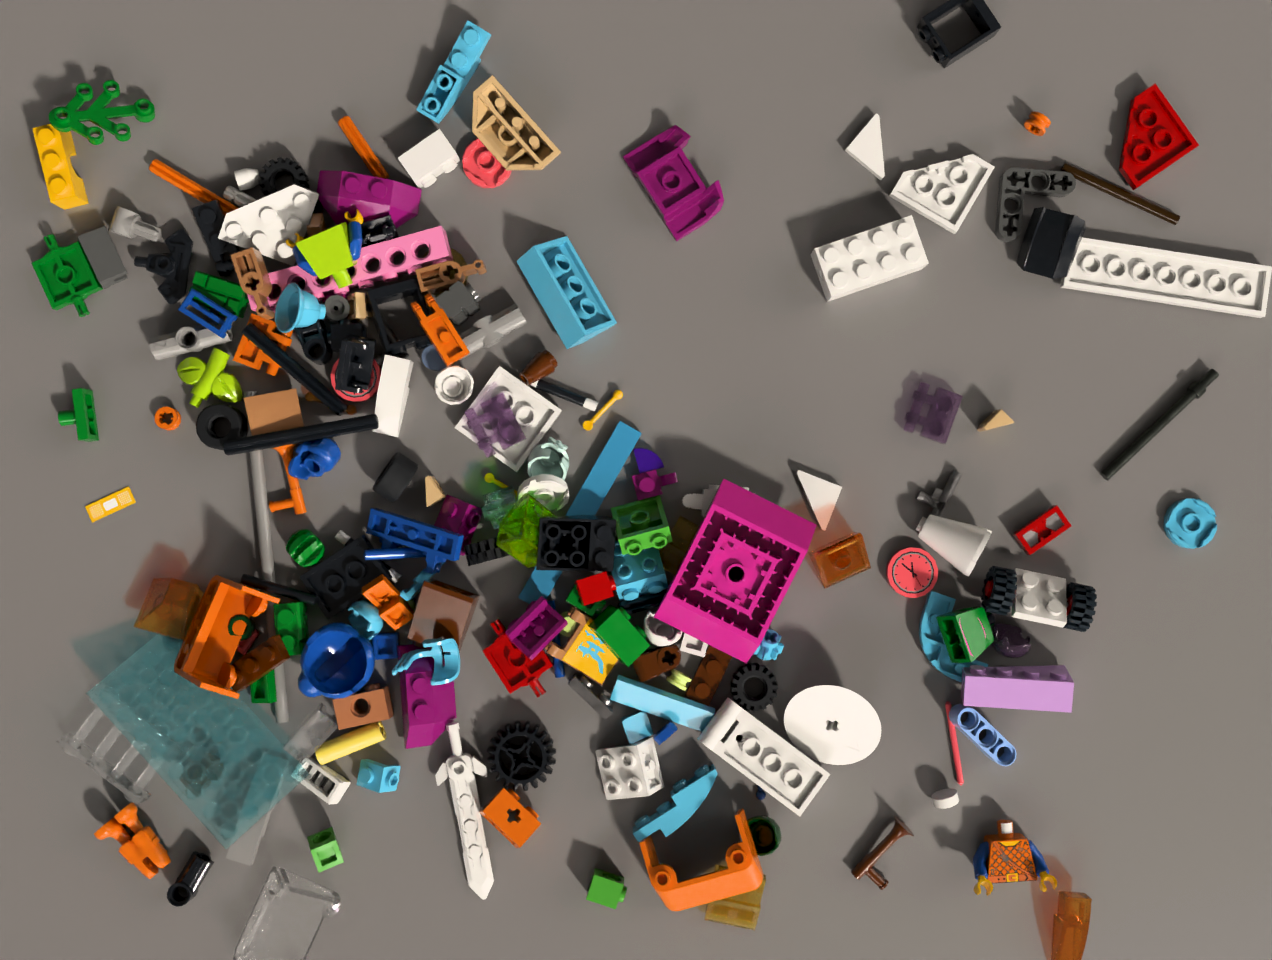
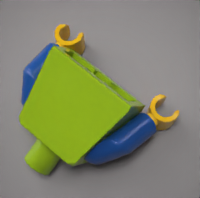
[286,209,363,289]

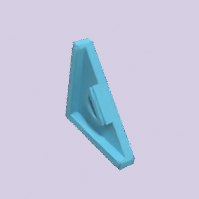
[400,562,445,601]

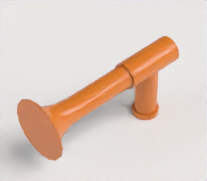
[269,443,307,515]

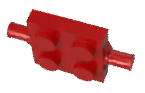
[482,619,553,698]

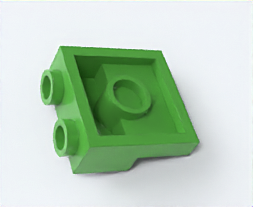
[611,495,673,555]

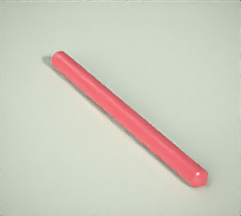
[945,701,964,786]

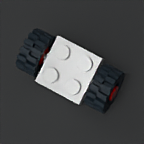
[981,566,1097,632]

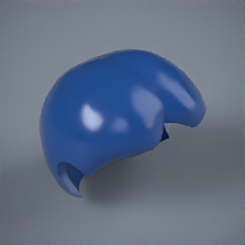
[297,622,375,699]

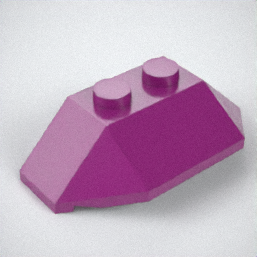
[317,170,422,229]
[397,644,457,749]

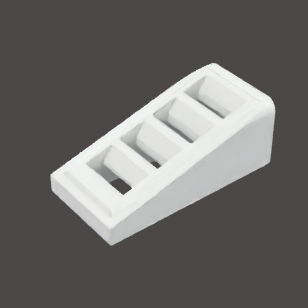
[291,754,351,805]

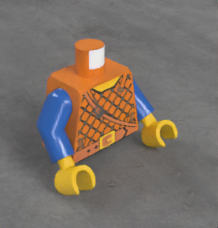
[972,820,1057,896]

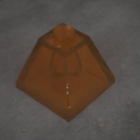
[134,578,204,641]

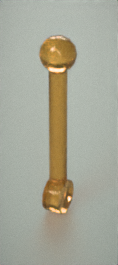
[305,392,357,415]

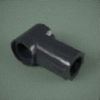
[167,851,214,907]

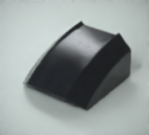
[1017,207,1086,279]

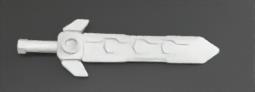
[435,722,494,900]

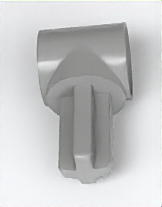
[108,206,161,242]

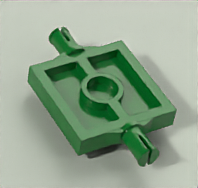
[32,234,103,317]

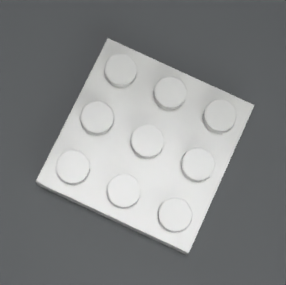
[455,366,562,473]

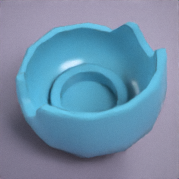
[348,600,383,641]

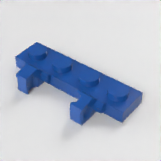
[366,508,464,574]

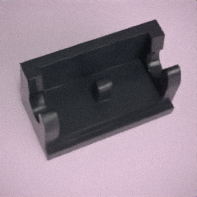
[335,334,376,393]

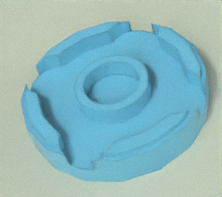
[1163,498,1217,549]

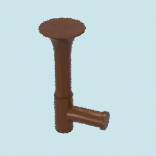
[851,816,914,890]

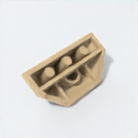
[472,75,561,171]

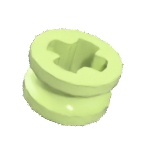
[666,669,692,691]

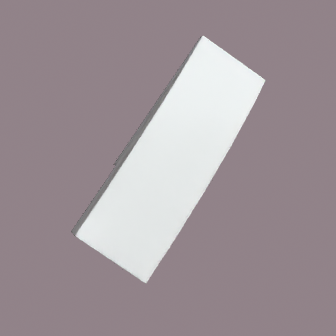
[373,354,414,437]

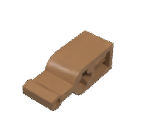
[230,247,275,320]
[415,260,487,296]

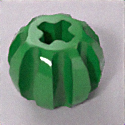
[286,529,325,567]

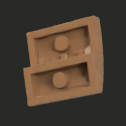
[244,388,304,436]

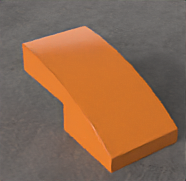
[362,574,414,631]

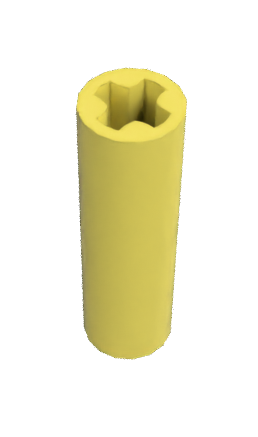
[314,721,386,765]

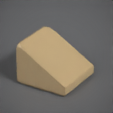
[977,409,1014,432]
[425,475,446,507]

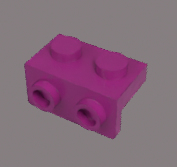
[434,494,483,556]
[505,596,568,661]

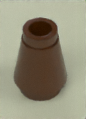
[519,350,558,386]

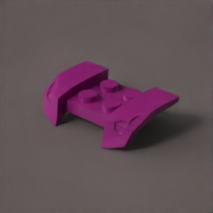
[623,125,724,242]

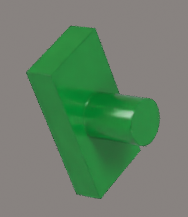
[58,388,99,442]

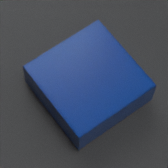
[372,632,400,660]

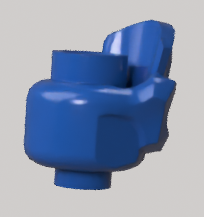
[288,438,341,480]

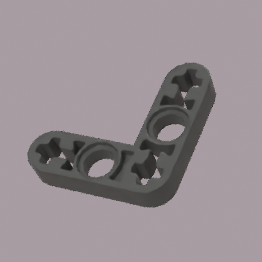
[995,167,1076,243]

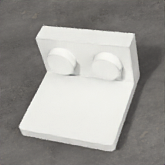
[595,737,664,800]

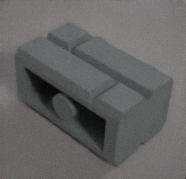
[437,281,481,326]

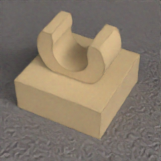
[347,292,372,322]

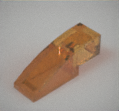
[1051,891,1092,960]

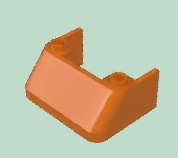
[174,575,280,699]
[639,808,763,911]

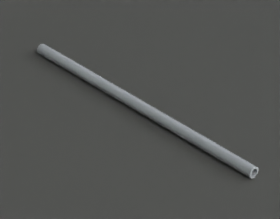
[244,391,289,723]

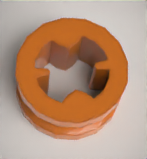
[1024,111,1051,136]
[155,406,181,430]

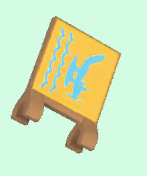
[544,606,619,685]

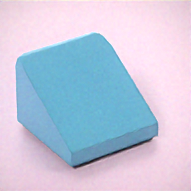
[621,711,654,745]

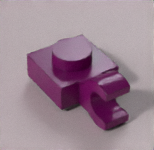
[632,470,678,501]

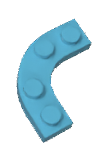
[919,591,989,682]

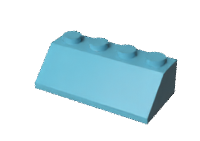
[516,236,617,349]

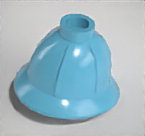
[275,283,326,333]

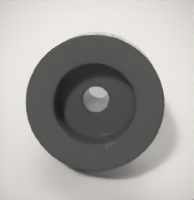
[323,295,350,322]

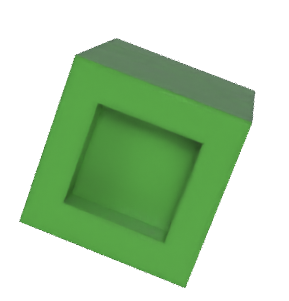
[307,827,344,872]
[586,868,627,909]

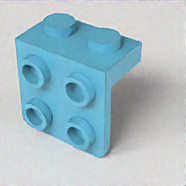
[611,540,668,601]

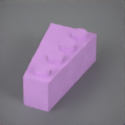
[961,665,1074,713]

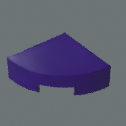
[633,448,664,474]

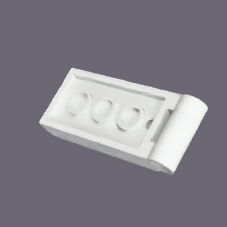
[697,697,830,817]

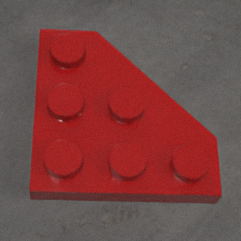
[1119,83,1199,190]

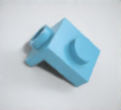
[356,759,401,793]

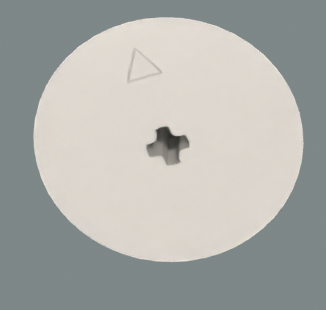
[784,685,881,765]

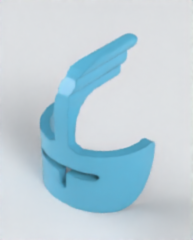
[392,638,460,685]

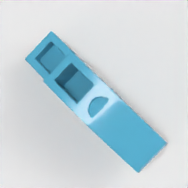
[416,20,491,124]
[633,764,718,842]

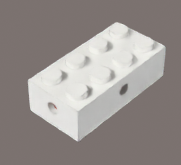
[810,215,929,302]

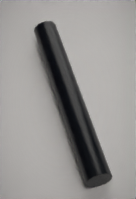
[240,574,318,605]

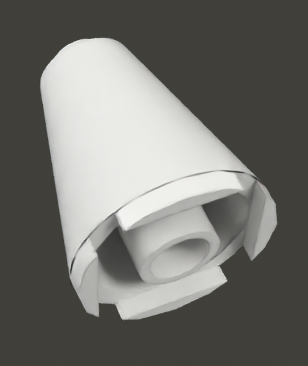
[916,514,992,577]

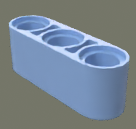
[949,704,1017,766]

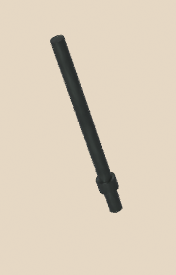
[1100,369,1219,481]

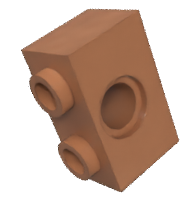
[332,683,394,730]

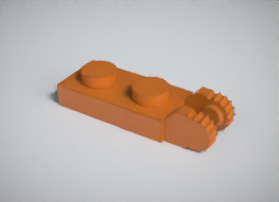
[410,293,470,367]

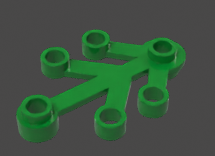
[49,80,155,145]

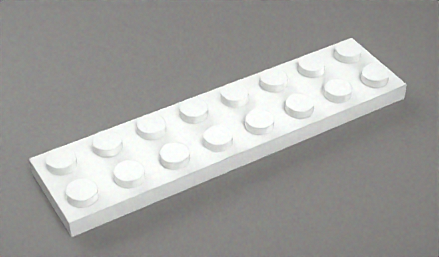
[1060,237,1272,318]

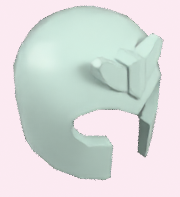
[528,437,569,480]

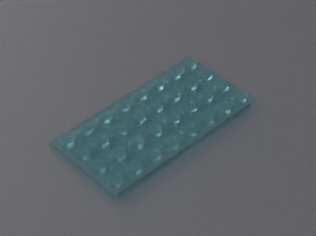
[86,623,310,849]

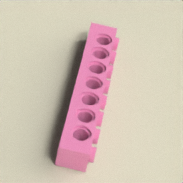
[247,226,453,313]

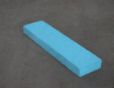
[610,675,715,732]

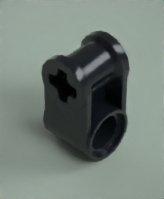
[294,319,333,365]

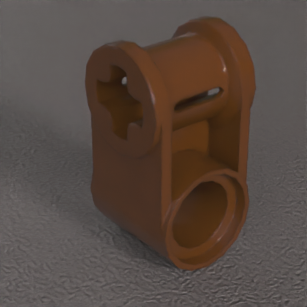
[632,644,681,682]

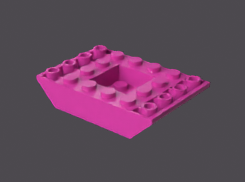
[654,478,817,663]

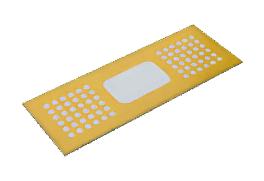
[85,486,136,522]

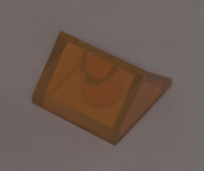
[808,532,871,589]

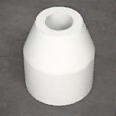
[234,168,261,191]

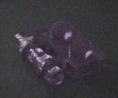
[903,382,963,444]
[464,393,527,458]

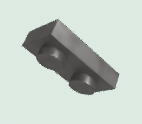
[568,674,613,720]

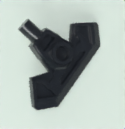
[134,229,193,305]

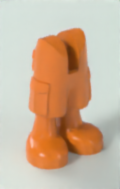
[94,801,171,879]

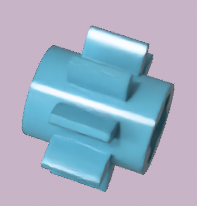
[754,629,784,661]

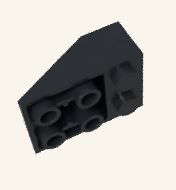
[536,515,616,571]

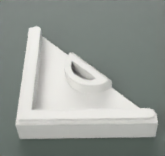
[845,113,885,181]
[796,470,842,531]

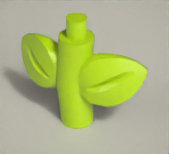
[177,347,243,408]

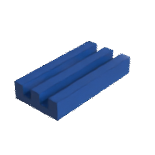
[178,288,238,338]

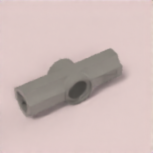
[459,303,527,360]
[149,319,233,361]

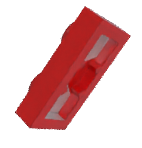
[1013,505,1071,555]

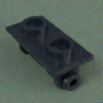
[361,215,399,248]

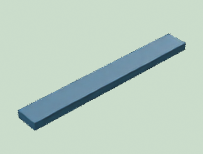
[518,421,642,604]

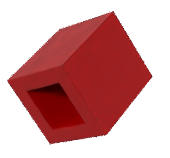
[575,571,616,606]

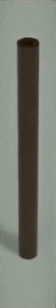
[1060,163,1180,225]

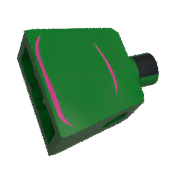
[936,607,995,663]

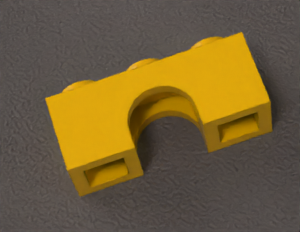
[32,124,89,210]

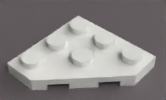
[889,154,995,234]
[218,184,319,266]

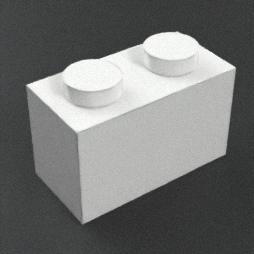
[398,129,460,189]

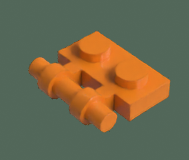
[233,313,294,376]

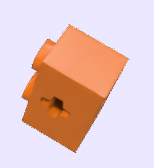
[479,788,541,848]

